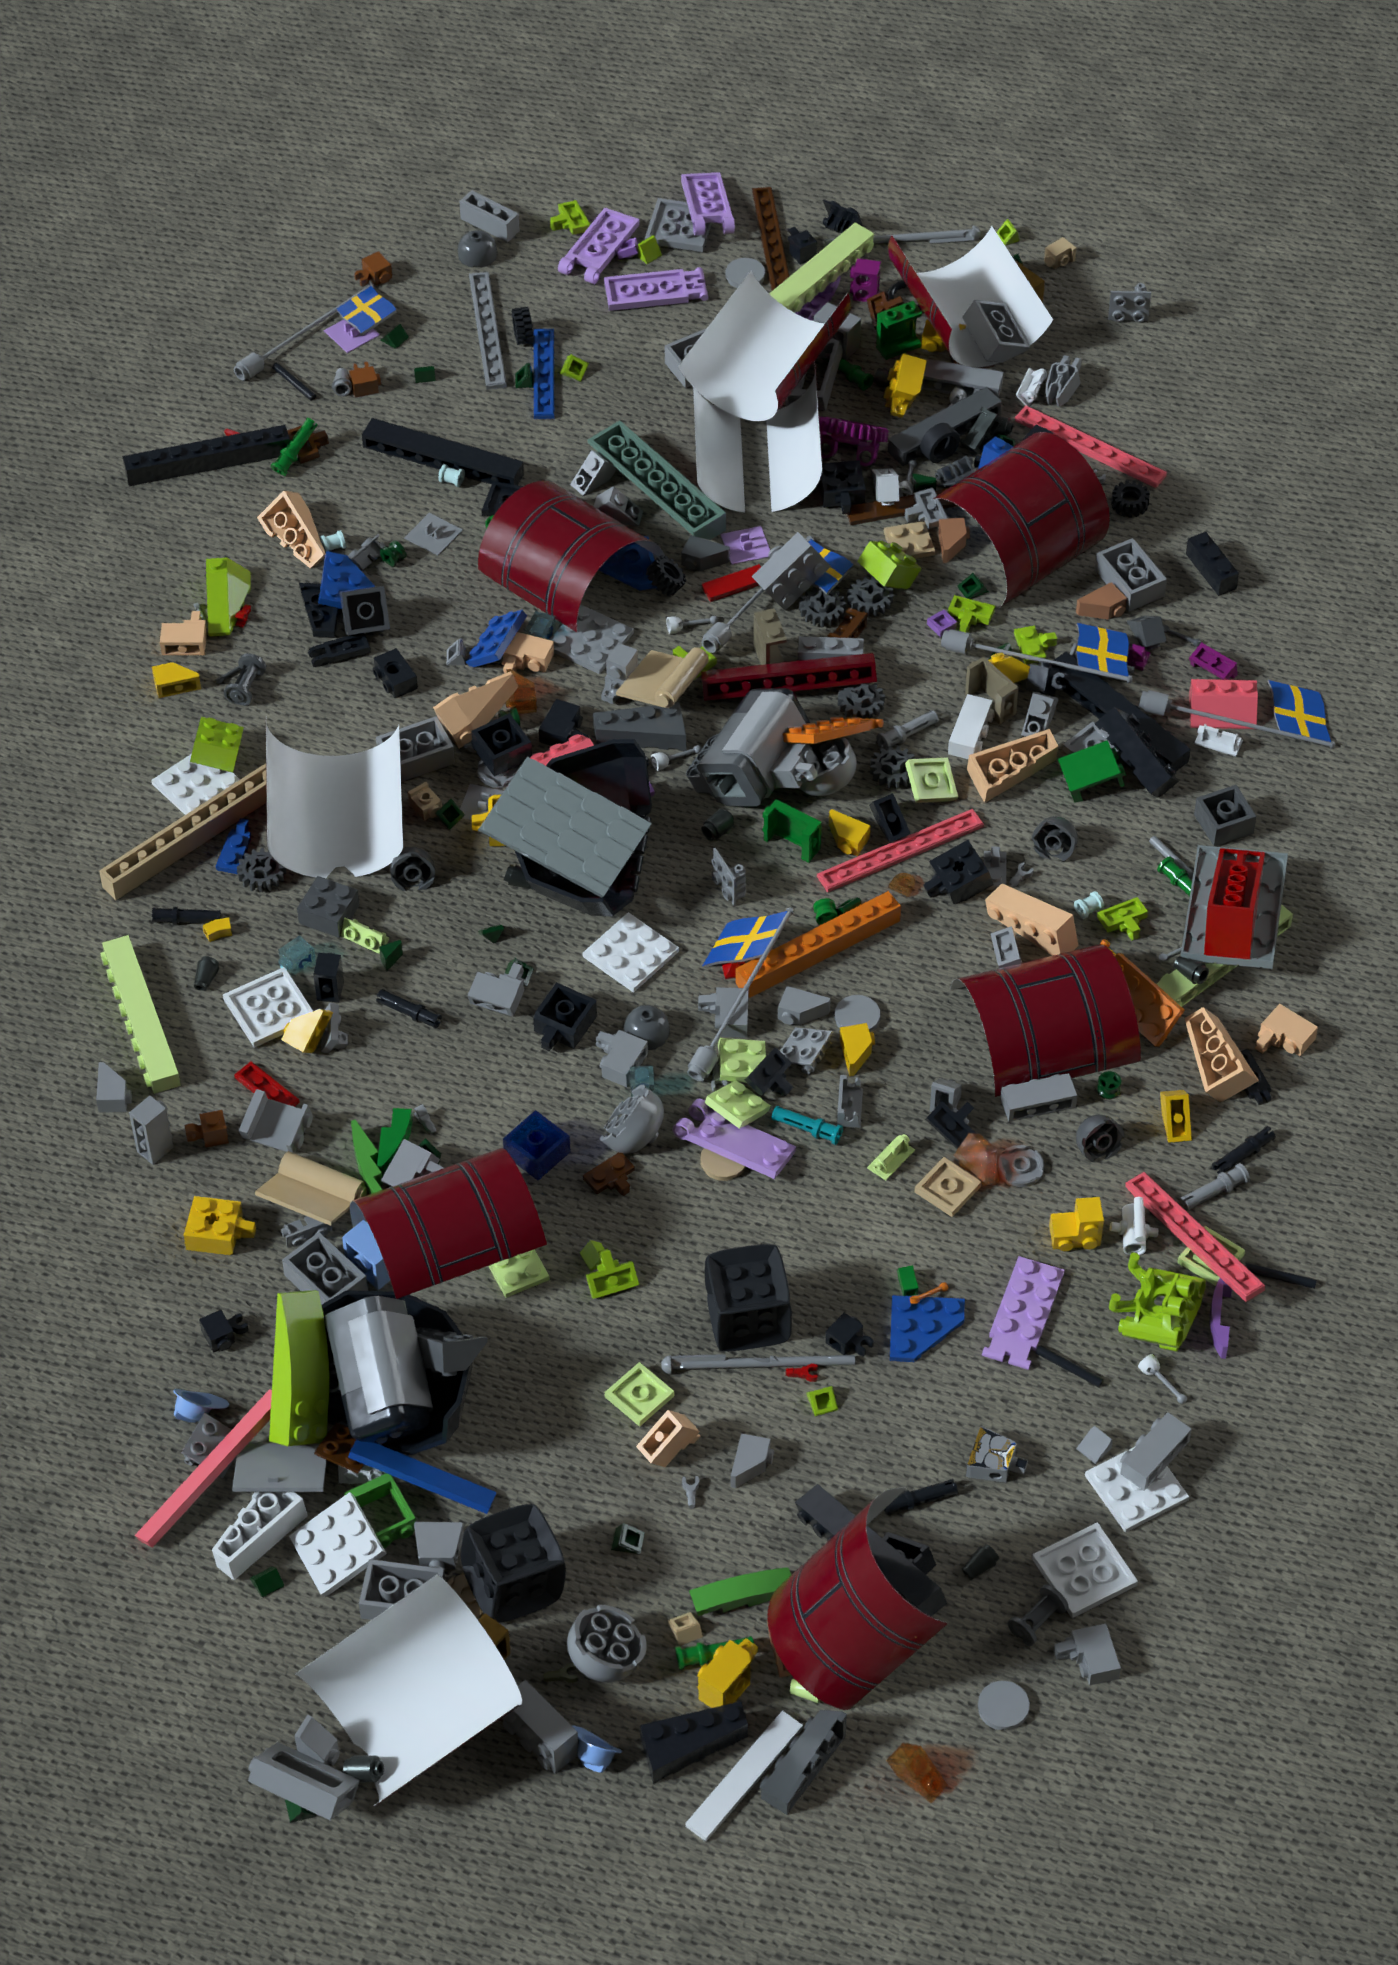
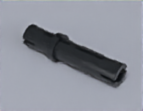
[152,907,221,925]
[376,989,442,1029]
[1212,1126,1276,1174]
[884,1479,958,1515]

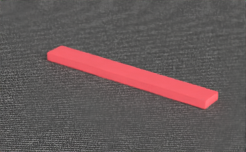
[1015,406,1167,488]
[817,809,984,892]
[1125,1172,1265,1302]
[135,1389,272,1547]

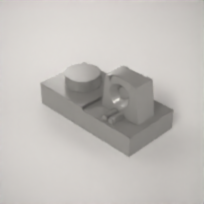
[984,846,1006,890]
[991,926,1022,968]
[321,1002,348,1053]

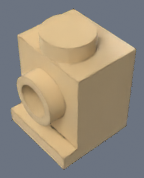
[1044,237,1076,269]
[408,782,442,821]

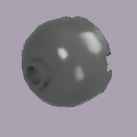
[458,230,497,267]
[1032,816,1078,861]
[390,847,435,891]
[624,1005,670,1050]
[1076,1114,1124,1162]

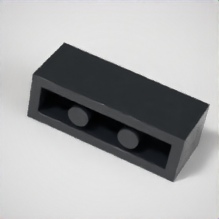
[1186,532,1239,596]

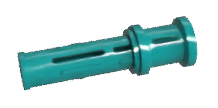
[772,1105,843,1145]

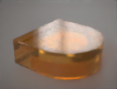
[889,873,915,897]

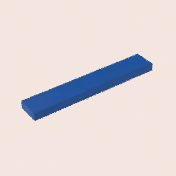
[534,329,554,419]
[348,1440,497,1514]

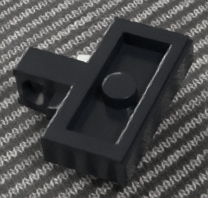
[745,1048,793,1096]
[925,1101,976,1151]

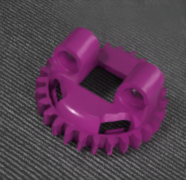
[819,416,889,466]

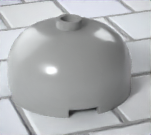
[800,737,857,796]
[599,1085,664,1154]
[567,1605,647,1683]

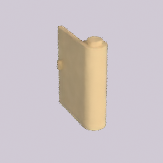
[616,647,709,708]
[255,1151,367,1226]

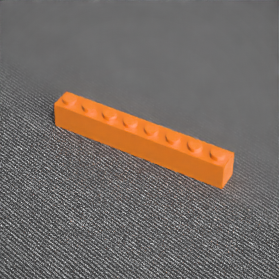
[736,891,901,999]

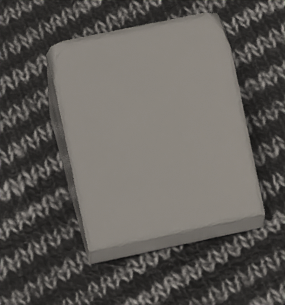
[1077,1426,1113,1464]

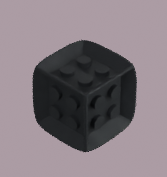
[705,1244,792,1352]
[461,1504,566,1623]

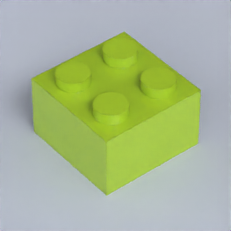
[857,540,922,589]
[190,716,244,772]

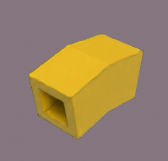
[202,918,232,942]

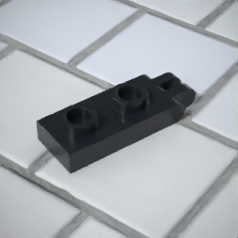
[1240,1049,1271,1105]

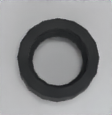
[920,423,960,463]

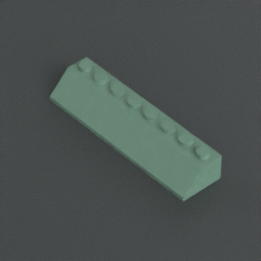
[588,420,726,540]

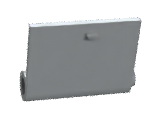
[232,1442,329,1492]

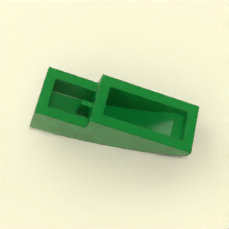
[377,1108,413,1178]

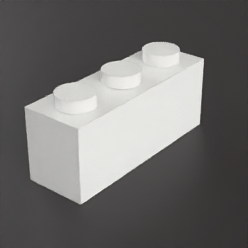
[948,694,995,759]

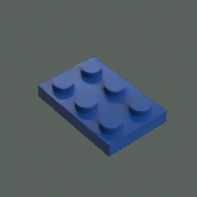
[466,610,527,668]

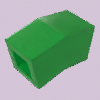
[897,1265,919,1296]

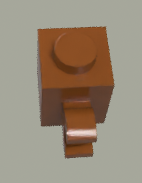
[354,251,392,286]
[349,361,381,398]
[184,1110,229,1148]

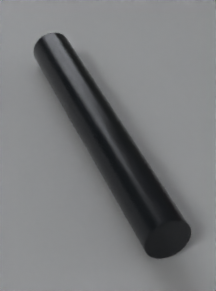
[272,362,317,401]
[1245,1263,1317,1289]
[1035,1345,1104,1388]

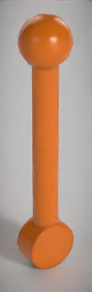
[910,1282,949,1304]

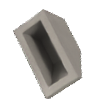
[778,986,830,1025]
[96,1062,132,1113]
[930,1078,962,1112]
[731,1433,774,1488]
[295,1715,340,1766]

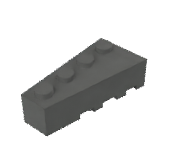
[593,702,686,751]

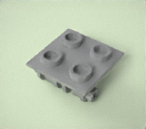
[1108,283,1151,322]
[711,848,746,906]
[780,1027,833,1074]
[181,1413,233,1478]

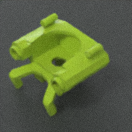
[1109,1252,1206,1352]

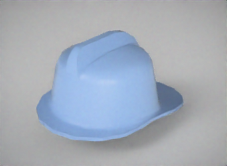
[173,1389,229,1423]
[572,1726,622,1773]

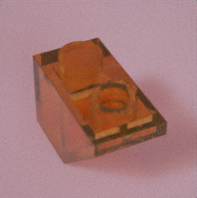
[505,669,537,714]
[953,1133,1000,1186]
[886,1743,948,1803]

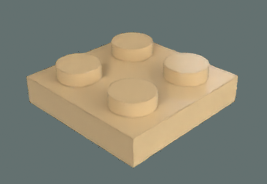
[884,521,935,559]
[914,1157,981,1217]

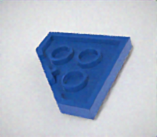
[599,536,657,590]
[318,551,375,609]
[890,1295,965,1362]

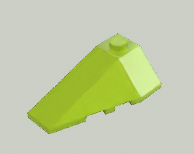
[206,557,251,636]

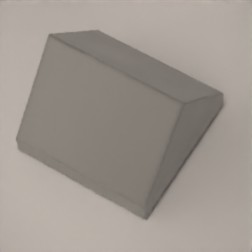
[446,638,466,666]

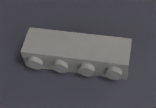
[921,358,1003,398]

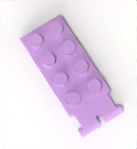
[604,267,708,311]
[982,1256,1065,1370]

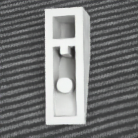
[871,468,899,505]

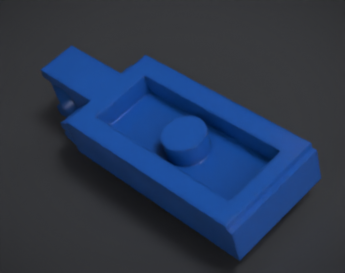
[216,818,251,874]

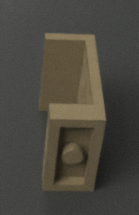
[754,608,787,665]
[965,657,1018,724]

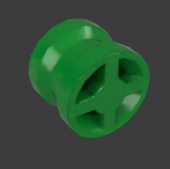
[813,898,838,925]

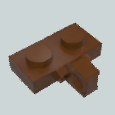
[866,291,905,332]
[287,425,329,464]
[583,1152,635,1196]

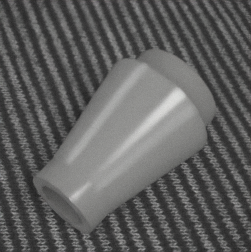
[332,368,352,396]

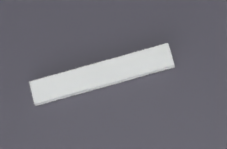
[685,1711,803,1841]

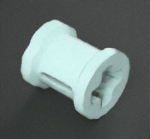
[438,464,465,487]
[320,530,346,553]
[1074,891,1104,919]

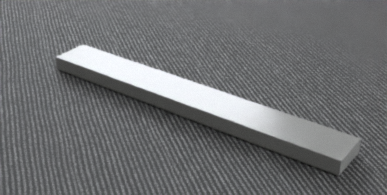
[469,272,507,390]

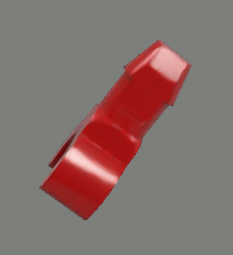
[235,604,251,628]
[786,1364,818,1382]

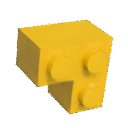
[1049,1197,1104,1251]

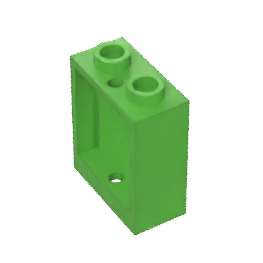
[344,1473,416,1548]

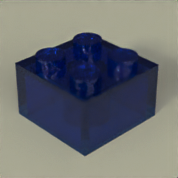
[503,1110,571,1181]

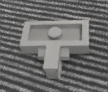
[905,488,948,529]

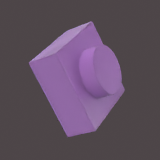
[617,237,639,259]
[927,610,957,637]

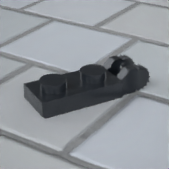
[308,633,371,667]

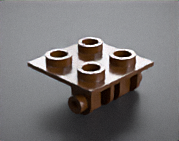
[314,1422,365,1474]

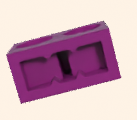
[850,258,881,302]

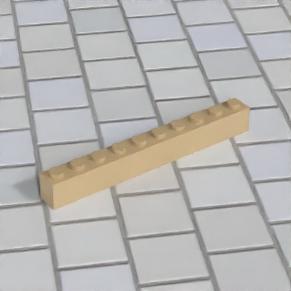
[99,763,267,900]

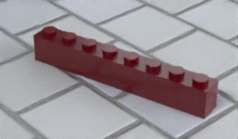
[701,653,877,701]

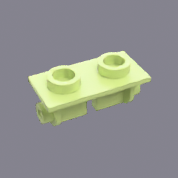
[341,918,389,954]
[867,1134,915,1181]

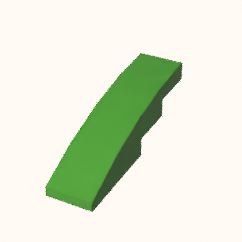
[351,1119,383,1195]
[689,1567,791,1616]

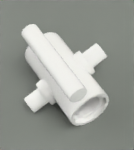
[1110,1197,1159,1255]

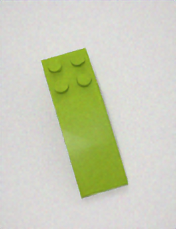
[269,1290,329,1447]

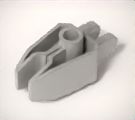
[1046,355,1082,407]

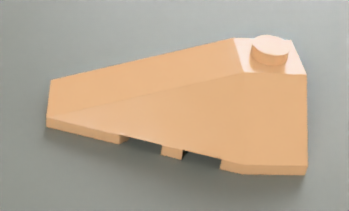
[257,490,326,568]
[433,671,518,749]

